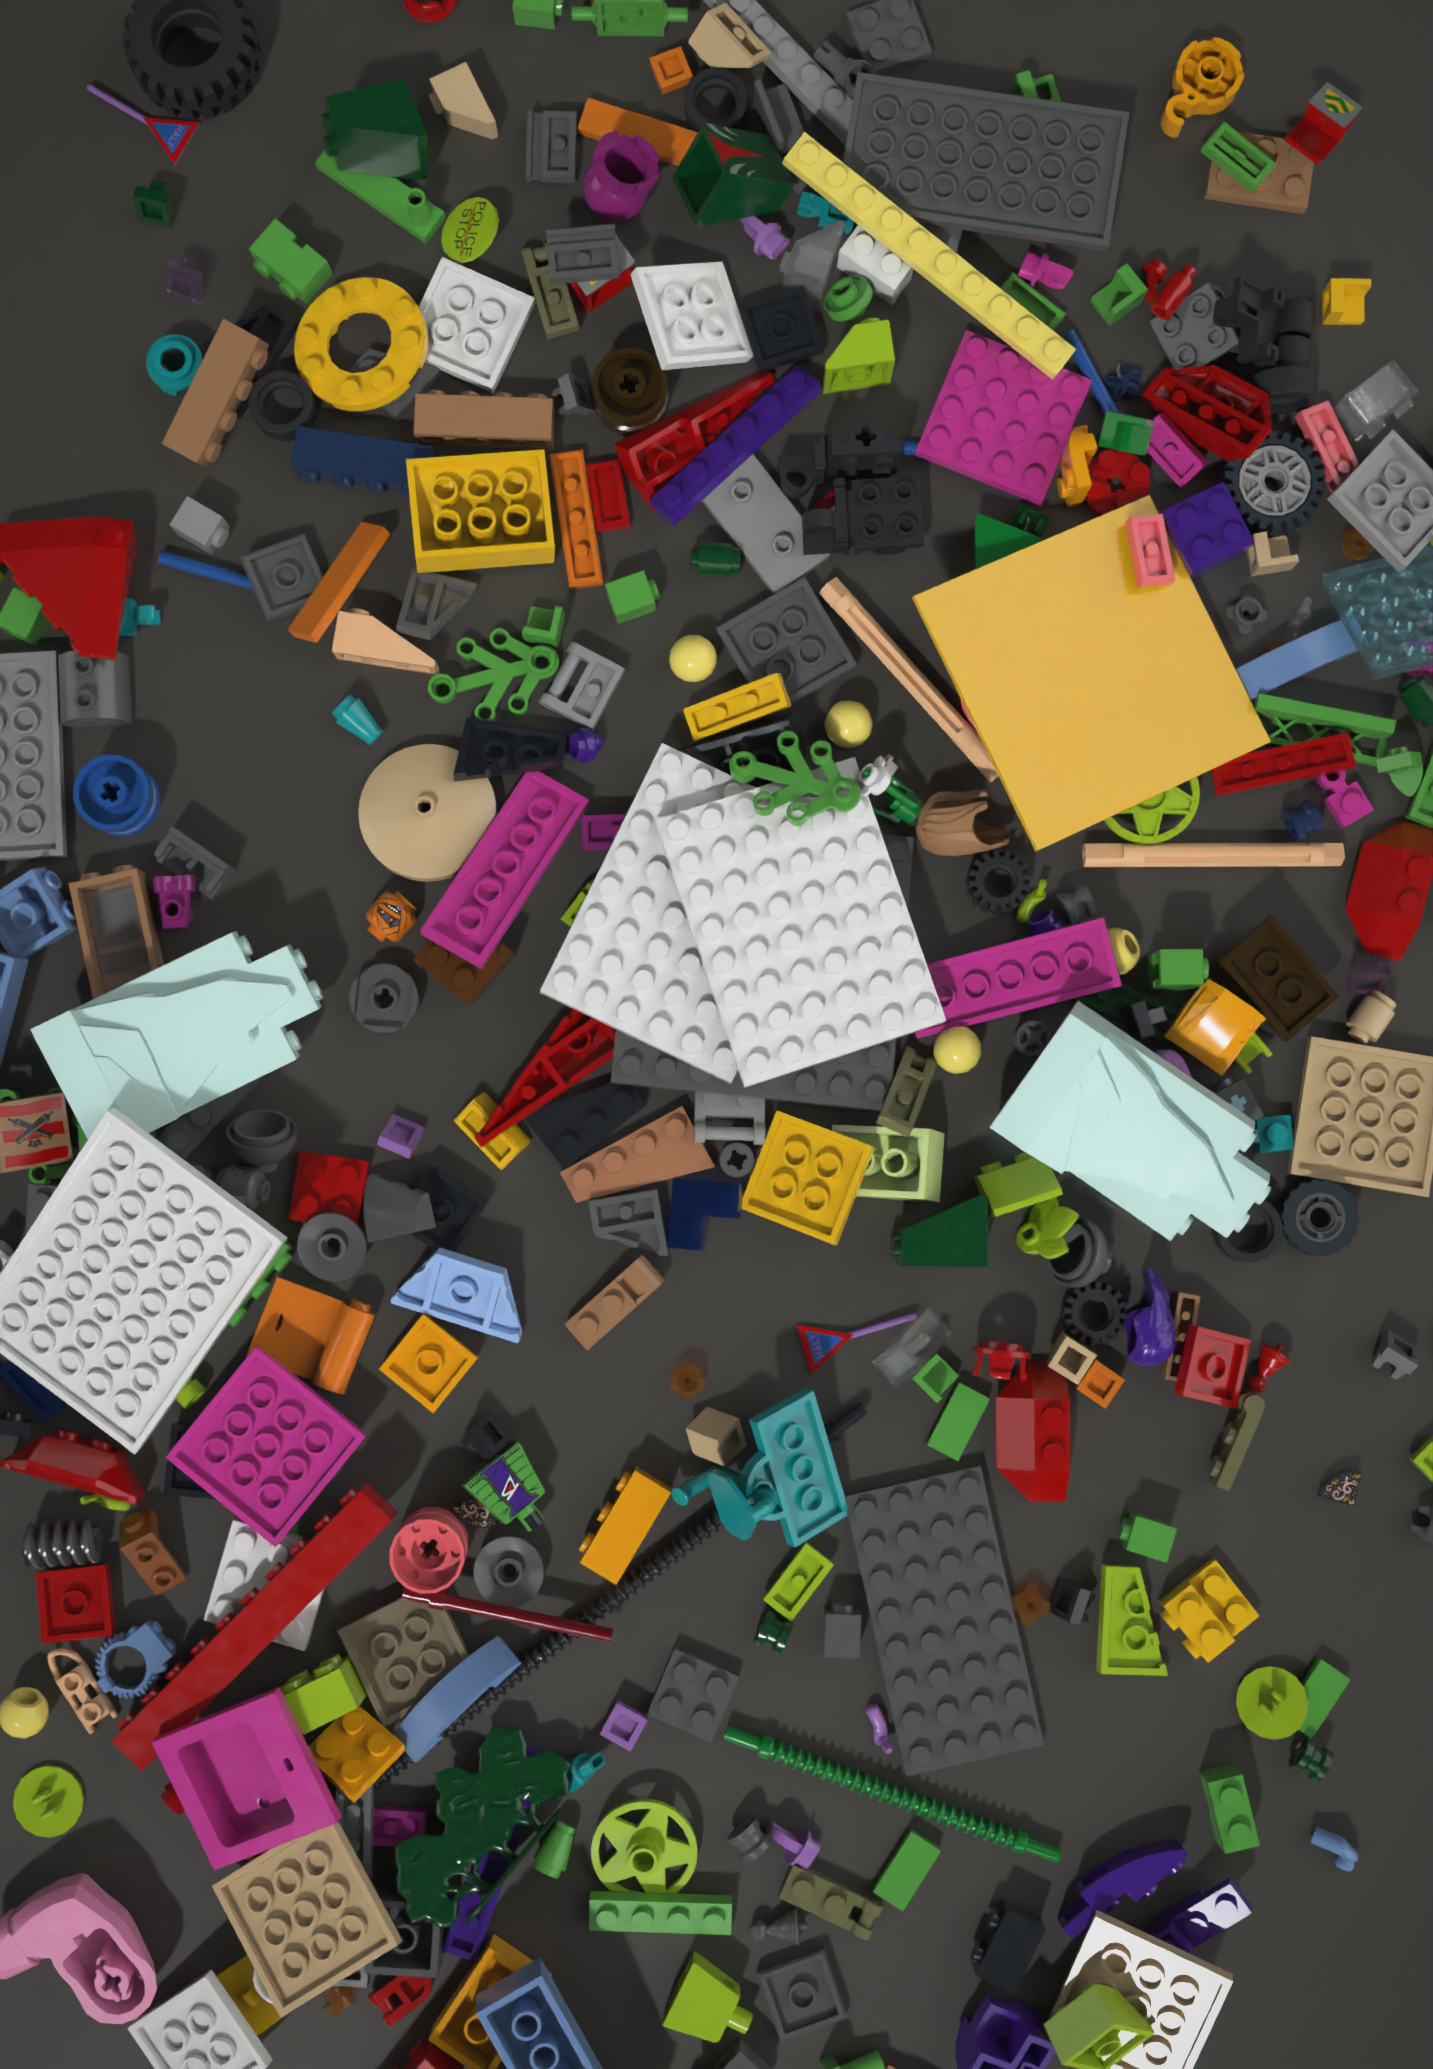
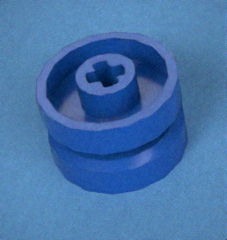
[73,755,161,837]

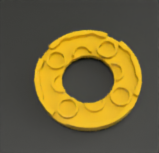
[294,277,429,411]

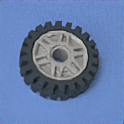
[1219,431,1325,537]

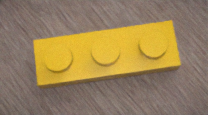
[683,673,792,742]

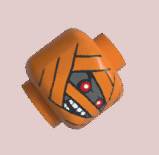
[365,891,417,942]

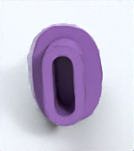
[740,216,790,260]
[765,1820,821,1869]

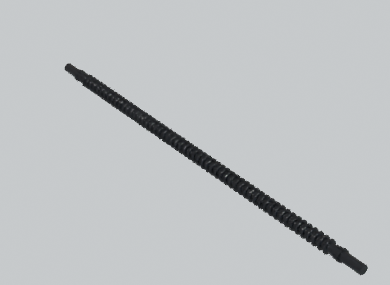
[335,1402,868,1803]

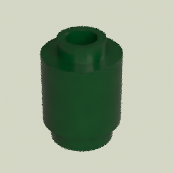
[690,541,740,578]
[1398,674,1433,727]

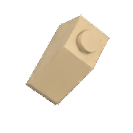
[688,2,772,68]
[428,62,499,139]

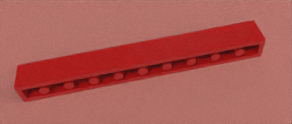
[111,1482,398,1771]

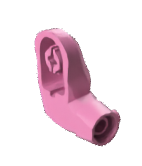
[0,1873,157,2024]

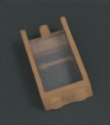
[69,865,164,999]

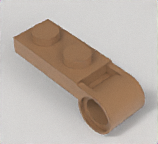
[564,1255,665,1350]

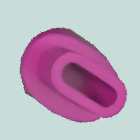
[1018,252,1074,289]

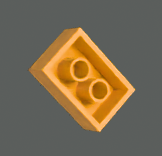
[428,1933,552,2069]

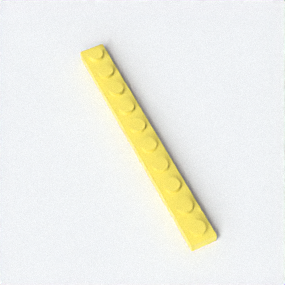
[782,132,1076,380]

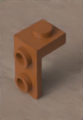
[119,1507,186,1595]

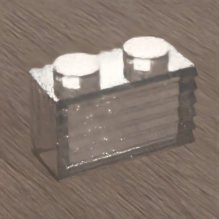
[1333,360,1419,441]

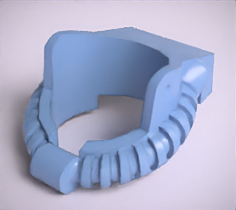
[95,1619,177,1699]

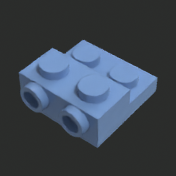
[0,867,78,959]

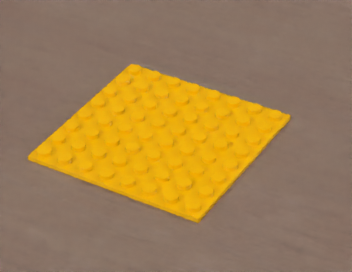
[912,495,1271,852]

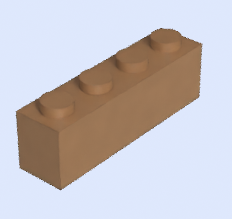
[161,319,269,468]
[414,390,555,450]

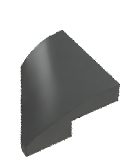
[364,1173,436,1243]

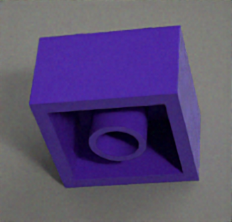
[1160,482,1255,580]

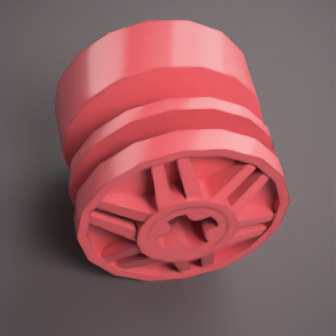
[389,1506,469,1594]

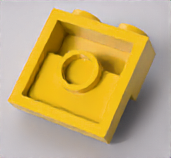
[1158,1557,1259,1663]

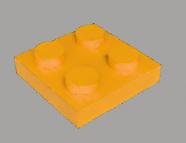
[379,1314,479,1413]
[309,1706,405,1803]

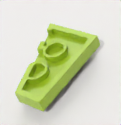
[1096,1564,1168,1676]

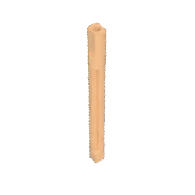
[819,577,999,783]
[1082,843,1345,867]

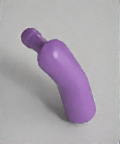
[866,1704,892,1754]

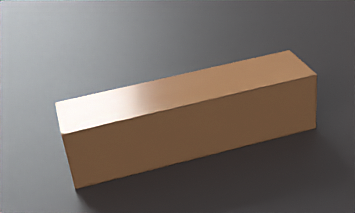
[1161,1291,1201,1381]

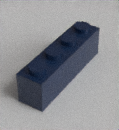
[290,426,437,499]

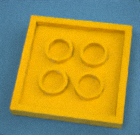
[739,1110,875,1246]

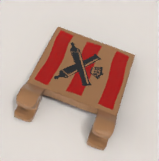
[0,1091,73,1174]

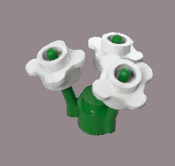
[859,754,924,824]

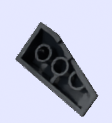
[677,712,808,788]

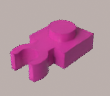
[1316,771,1374,829]

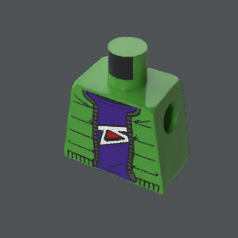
[461,1442,545,1532]

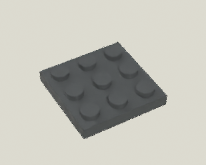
[716,577,857,719]

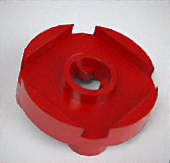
[1085,450,1151,517]

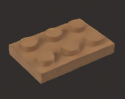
[1204,128,1314,214]

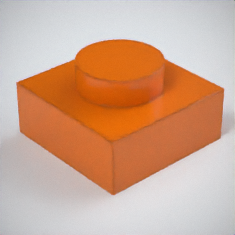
[649,46,693,95]
[1074,1359,1125,1409]

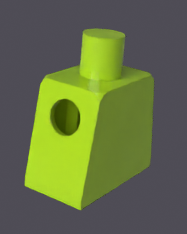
[662,1951,753,2043]

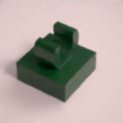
[133,180,175,228]
[1010,504,1051,538]

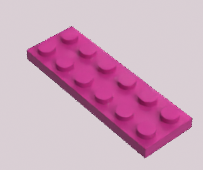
[421,771,589,969]
[915,917,1122,1039]

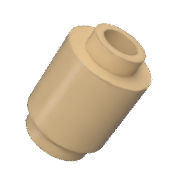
[1346,990,1396,1044]

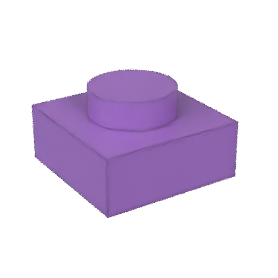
[377,1114,425,1159]
[600,1700,648,1752]

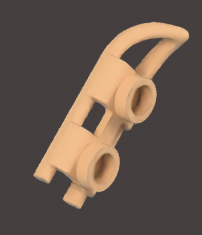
[47,1648,119,1734]

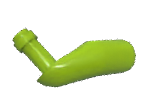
[1016,879,1047,923]
[80,1493,131,1511]

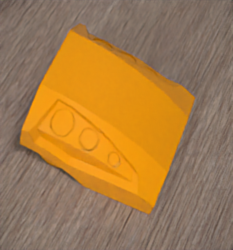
[1163,979,1266,1076]

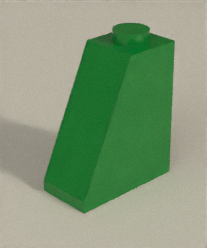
[974,513,1042,569]

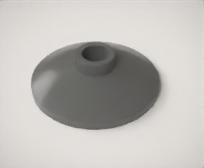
[297,1212,367,1281]
[473,1536,544,1608]

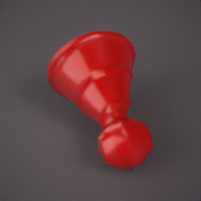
[1247,1342,1292,1394]

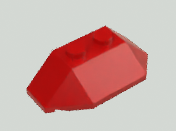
[1142,365,1272,462]
[1344,820,1433,962]
[995,1360,1070,1502]
[0,1428,146,1505]

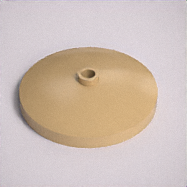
[358,744,498,882]

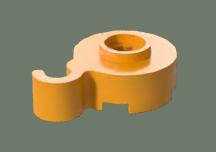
[1160,37,1244,138]

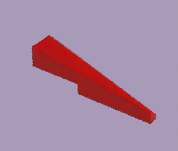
[614,371,775,512]
[474,1008,616,1148]

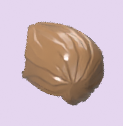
[915,789,1009,856]

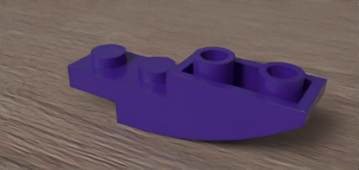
[1057,1839,1188,1940]
[1143,1877,1252,1955]

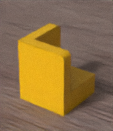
[1322,278,1371,325]

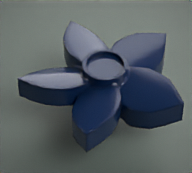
[1102,362,1143,403]

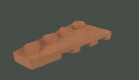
[560,1106,715,1203]

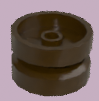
[592,347,669,437]

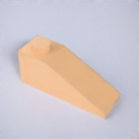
[332,608,439,675]

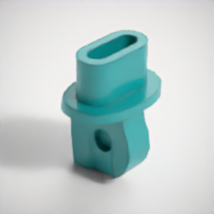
[566,1752,605,1793]

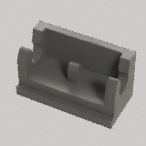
[154,826,235,900]

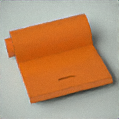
[246,1276,375,1394]

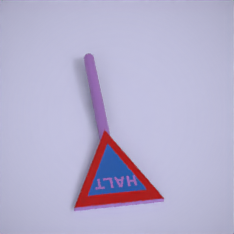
[87,84,200,165]
[796,1313,917,1375]

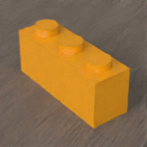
[579,1466,672,1585]

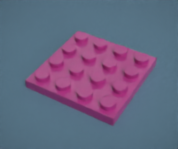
[915,330,1092,506]
[165,1345,368,1547]

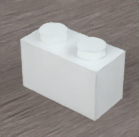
[837,225,913,306]

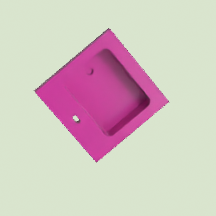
[152,1687,342,1871]

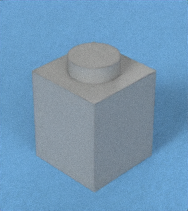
[169,496,230,555]

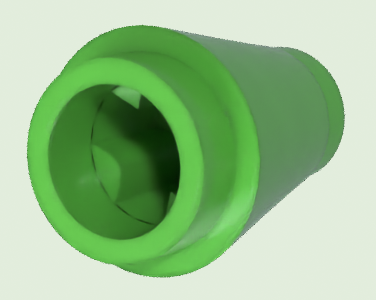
[533,1820,576,1879]

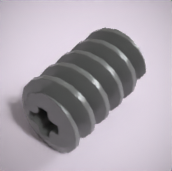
[22,1518,103,1569]

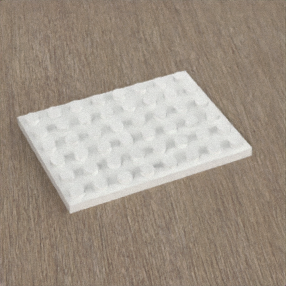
[540,743,756,1084]
[655,757,946,1088]
[0,1107,287,1454]

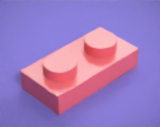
[1125,514,1175,588]

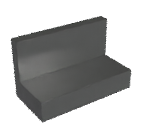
[754,79,804,160]

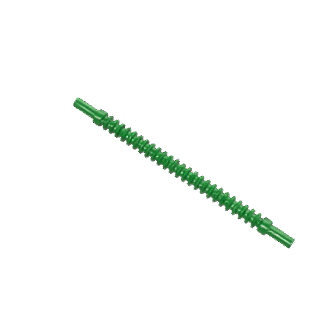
[723,1726,1062,1863]

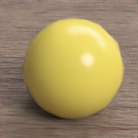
[669,635,717,682]
[824,700,873,748]
[1107,927,1140,975]
[934,1026,981,1074]
[0,1687,49,1739]

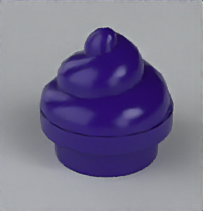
[568,728,605,763]
[1028,909,1063,937]

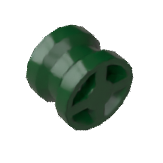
[753,1610,794,1655]
[1289,1736,1333,1783]

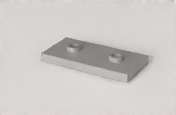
[702,454,830,595]

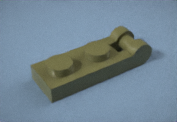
[520,241,580,340]
[876,1046,937,1137]
[1208,1392,1265,1491]
[778,1863,884,1940]

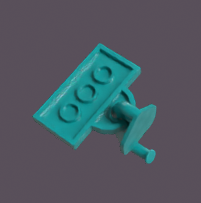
[671,1387,848,1548]

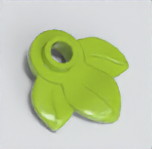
[1016,1197,1079,1259]

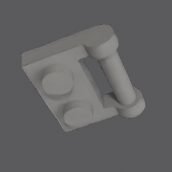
[539,642,625,731]
[694,1092,765,1145]

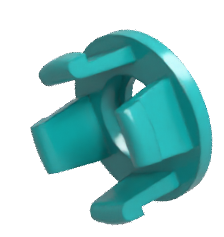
[146,334,203,397]

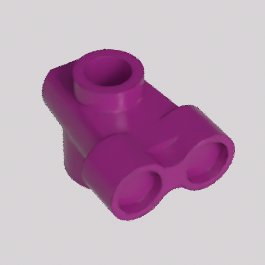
[153,875,196,930]

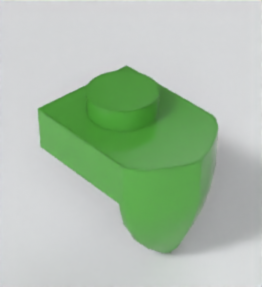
[1376,747,1423,797]

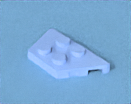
[390,1247,523,1343]

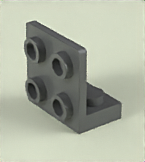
[1151,282,1241,370]

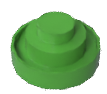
[823,275,873,321]

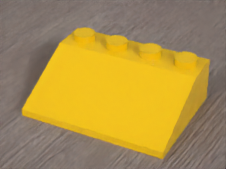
[406,449,555,573]

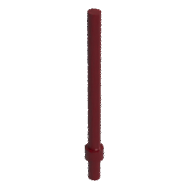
[402,1587,613,1643]

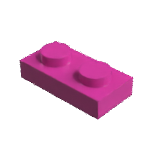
[1148,412,1209,488]

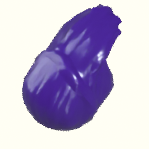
[1124,1268,1176,1367]

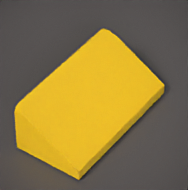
[453,1092,531,1170]

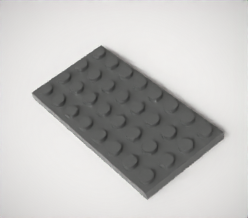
[836,72,1130,251]
[844,1464,1044,1777]

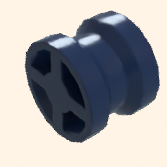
[1281,799,1324,842]

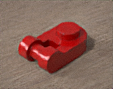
[368,1975,433,2027]

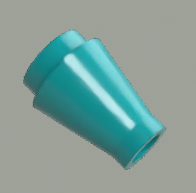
[332,694,383,746]

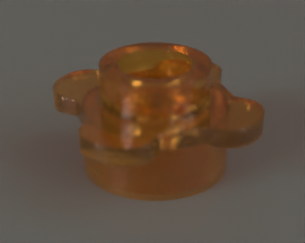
[1011,1584,1051,1627]

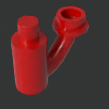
[1142,259,1196,320]

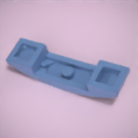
[1235,616,1368,700]
[394,1636,521,1763]

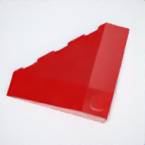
[0,516,137,660]

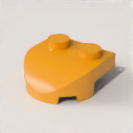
[1057,425,1098,509]

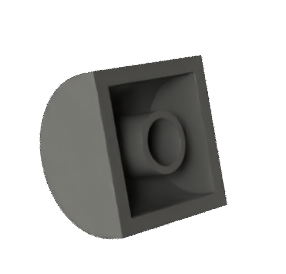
[58,650,132,728]

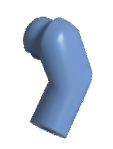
[1311,1826,1358,1872]

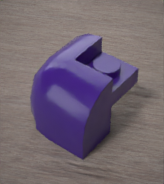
[955,1995,1056,2069]

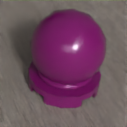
[583,131,660,223]

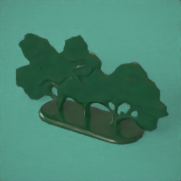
[395,1726,570,1928]

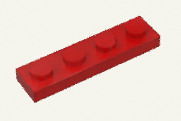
[1210,733,1356,797]

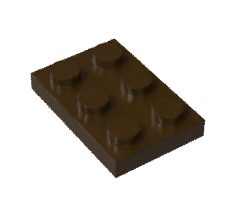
[1216,916,1340,1042]

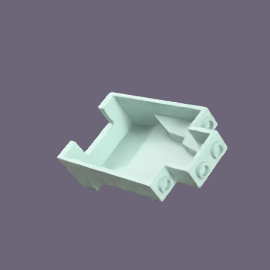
[30,931,324,1139]
[990,1001,1271,1241]

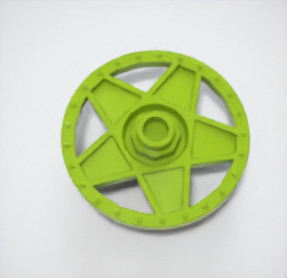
[1104,777,1200,844]
[591,1799,698,1893]

